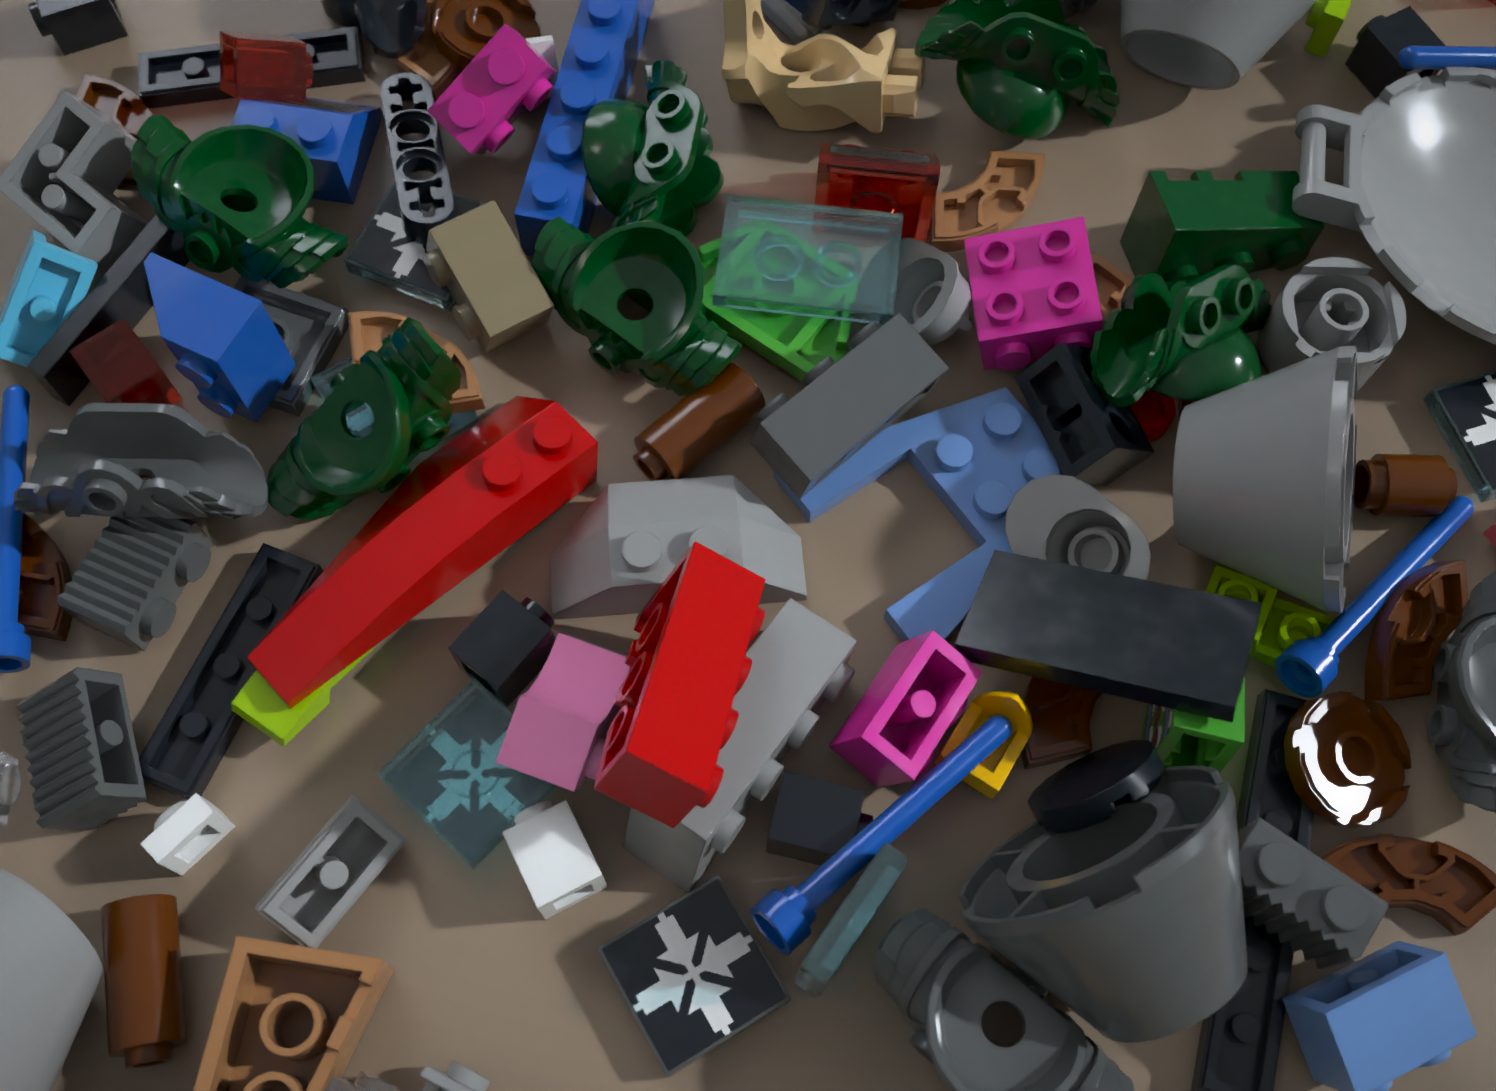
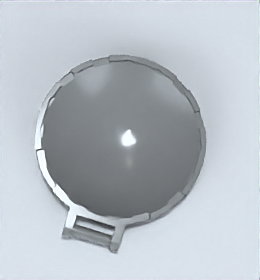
[1292,67,1496,345]

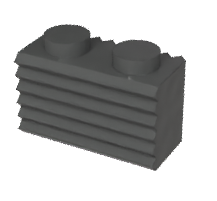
[57,516,213,651]
[16,667,147,830]
[1238,817,1388,969]

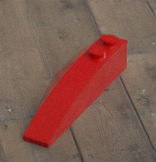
[247,396,598,709]

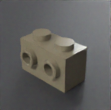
[423,200,554,353]

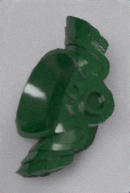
[915,0,1119,140]
[581,60,724,237]
[131,115,348,289]
[532,216,742,396]
[1090,264,1272,407]
[266,317,462,519]

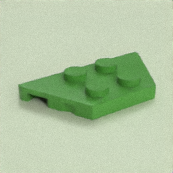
[698,220,859,382]

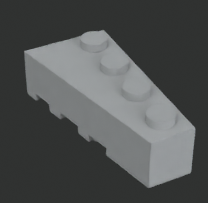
[623,598,857,893]

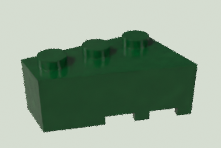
[1120,171,1324,283]

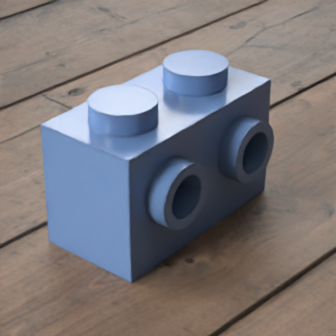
[1282,941,1477,1091]

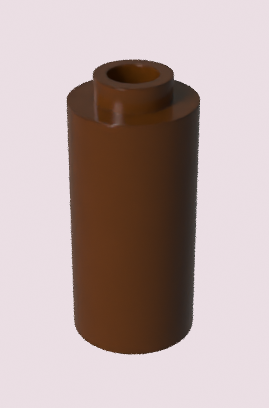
[633,362,766,481]
[101,894,187,1069]

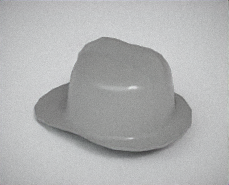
[858,238,973,345]
[1005,474,1152,580]

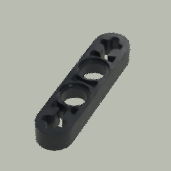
[380,73,455,245]

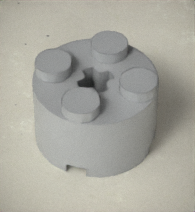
[1258,257,1407,391]

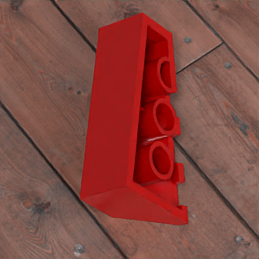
[594,541,766,828]

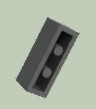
[751,313,949,499]

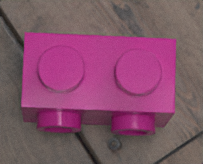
[427,24,558,155]
[829,630,983,788]

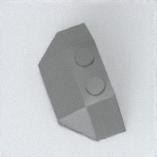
[550,475,807,620]

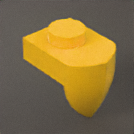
[934,691,1033,799]

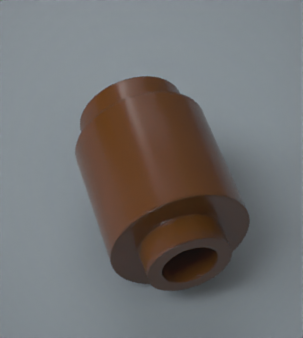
[1354,454,1457,517]

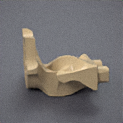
[722,0,925,133]

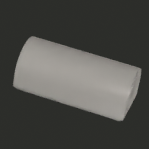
[255,794,407,948]

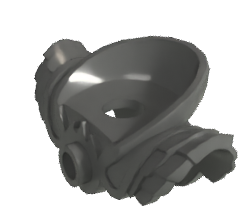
[13,403,269,520]
[1427,571,1496,814]
[874,908,1134,1091]

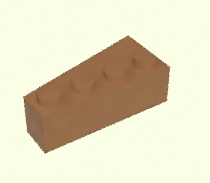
[193,936,394,1091]

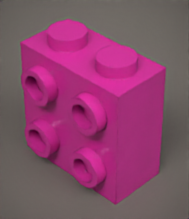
[964,216,1103,371]

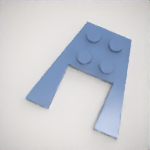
[774,387,1063,642]

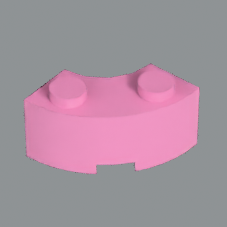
[495,633,632,792]

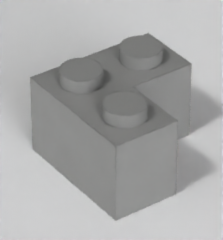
[0,90,148,269]

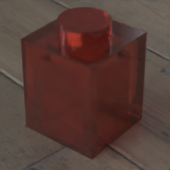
[220,31,313,102]
[69,318,182,405]

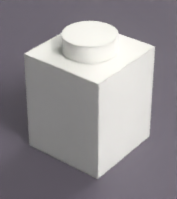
[502,800,608,919]

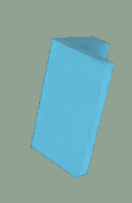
[0,230,98,367]

